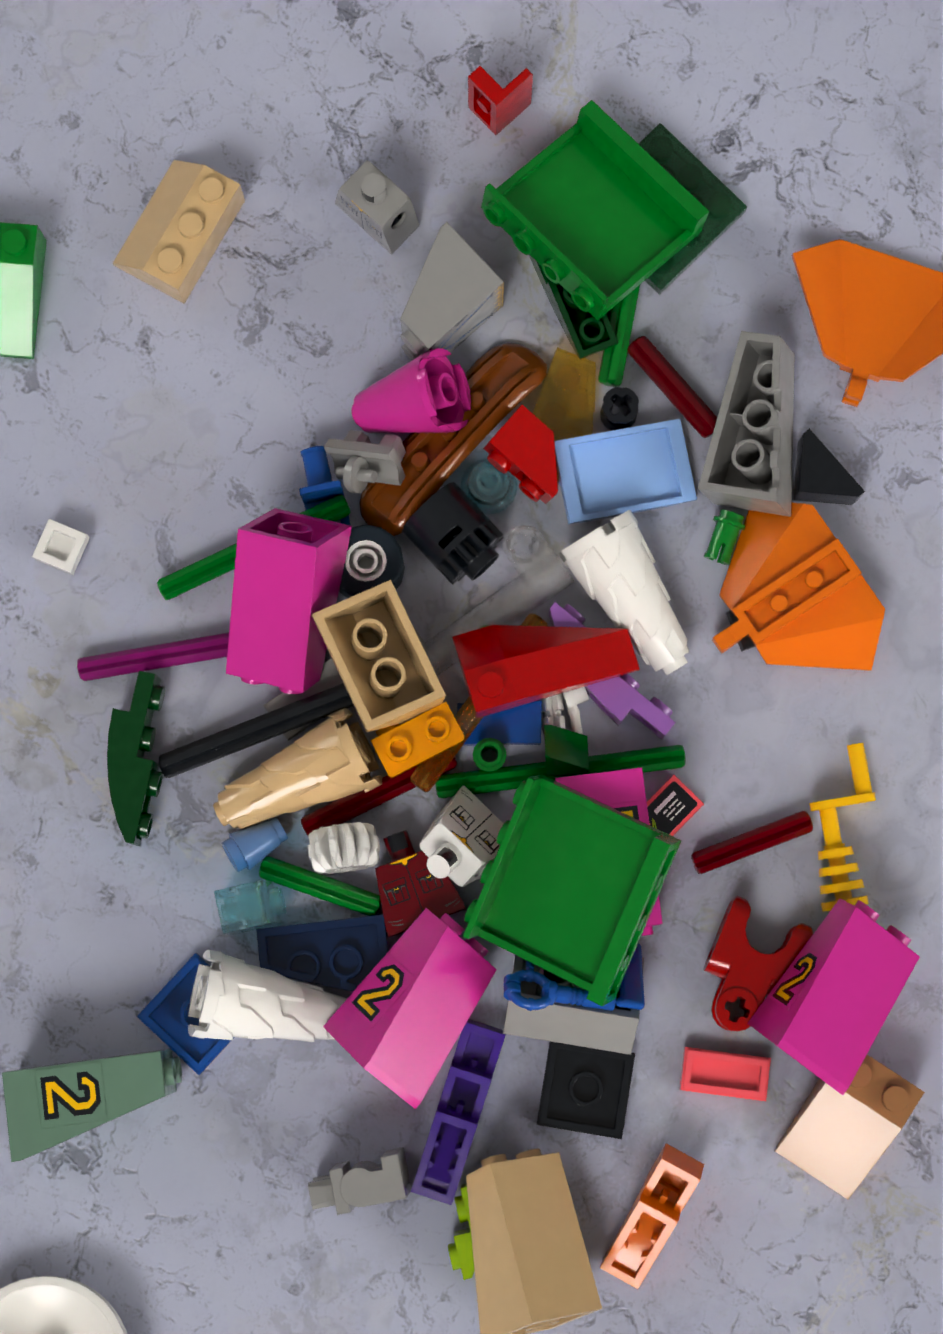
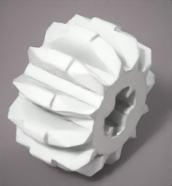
[307,822,380,874]

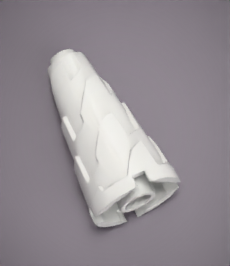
[558,510,689,675]
[188,950,347,1042]

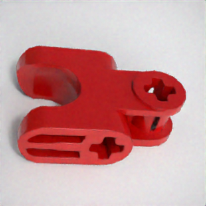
[703,896,813,1031]

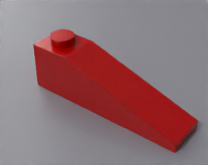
[452,625,640,719]

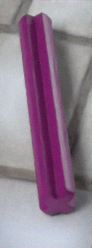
[77,632,229,681]

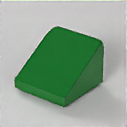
[544,724,589,775]

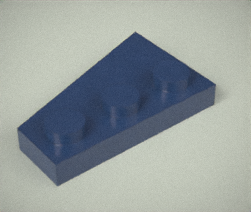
[256,915,388,992]

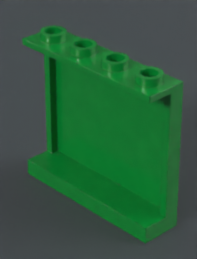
[481,100,710,321]
[463,775,682,1006]

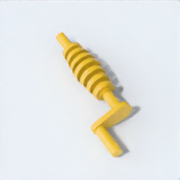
[809,743,876,912]

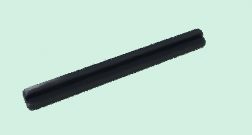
[158,683,354,778]

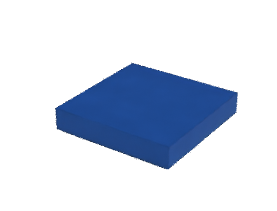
[137,953,235,1075]

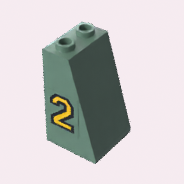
[2,1049,182,1162]

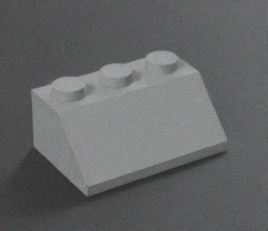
[503,955,644,1055]

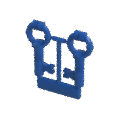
[504,943,645,1011]

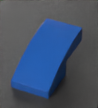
[456,701,542,746]

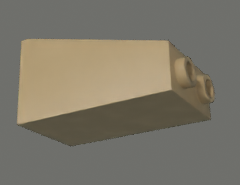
[466,1149,602,1334]

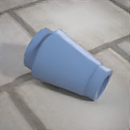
[221,817,288,872]

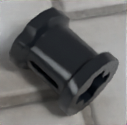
[600,387,639,431]

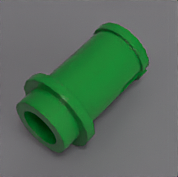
[704,509,745,565]
[473,738,507,772]

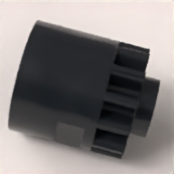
[402,482,504,585]

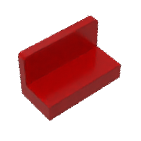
[468,66,533,135]

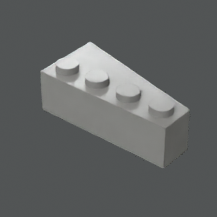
[698,331,795,517]

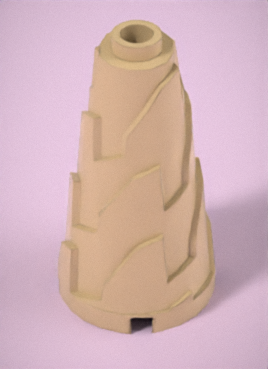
[213,708,383,829]

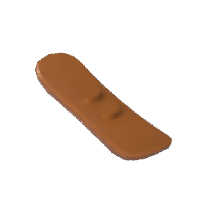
[359,343,547,536]

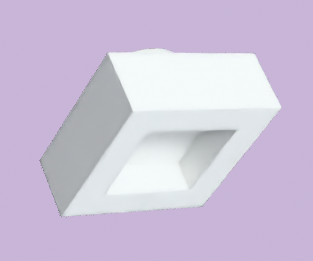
[32,519,90,575]

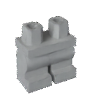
[308,1147,412,1215]

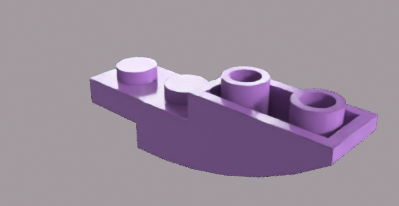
[548,602,676,740]

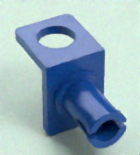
[299,446,351,526]

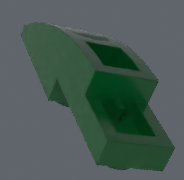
[529,255,618,360]
[107,671,165,846]

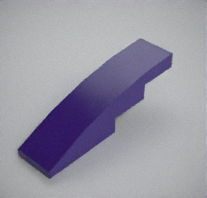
[411,1019,506,1205]

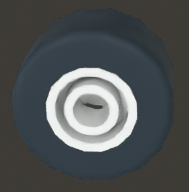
[339,524,405,598]

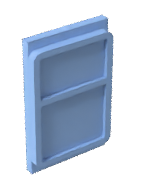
[555,419,697,524]

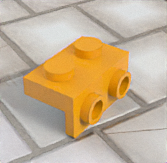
[370,702,465,778]

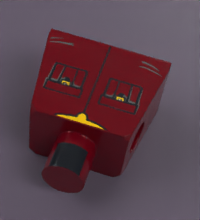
[375,830,465,937]

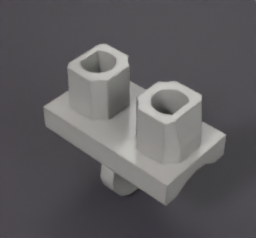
[324,430,406,493]

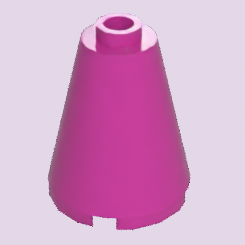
[351,348,471,433]

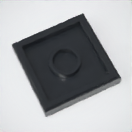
[536,1041,635,1139]

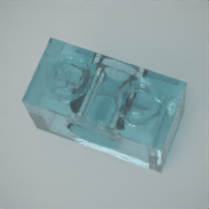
[214,879,287,935]

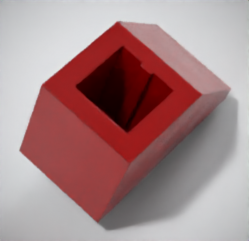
[483,404,558,504]

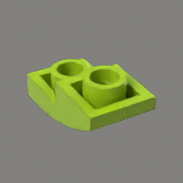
[448,1183,475,1280]

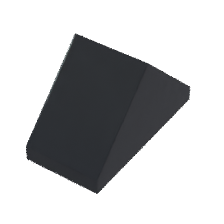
[794,428,865,505]

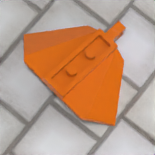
[792,239,943,407]
[712,502,885,671]

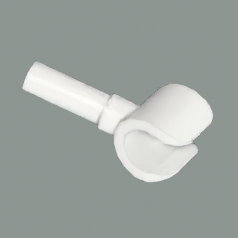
[562,687,589,734]

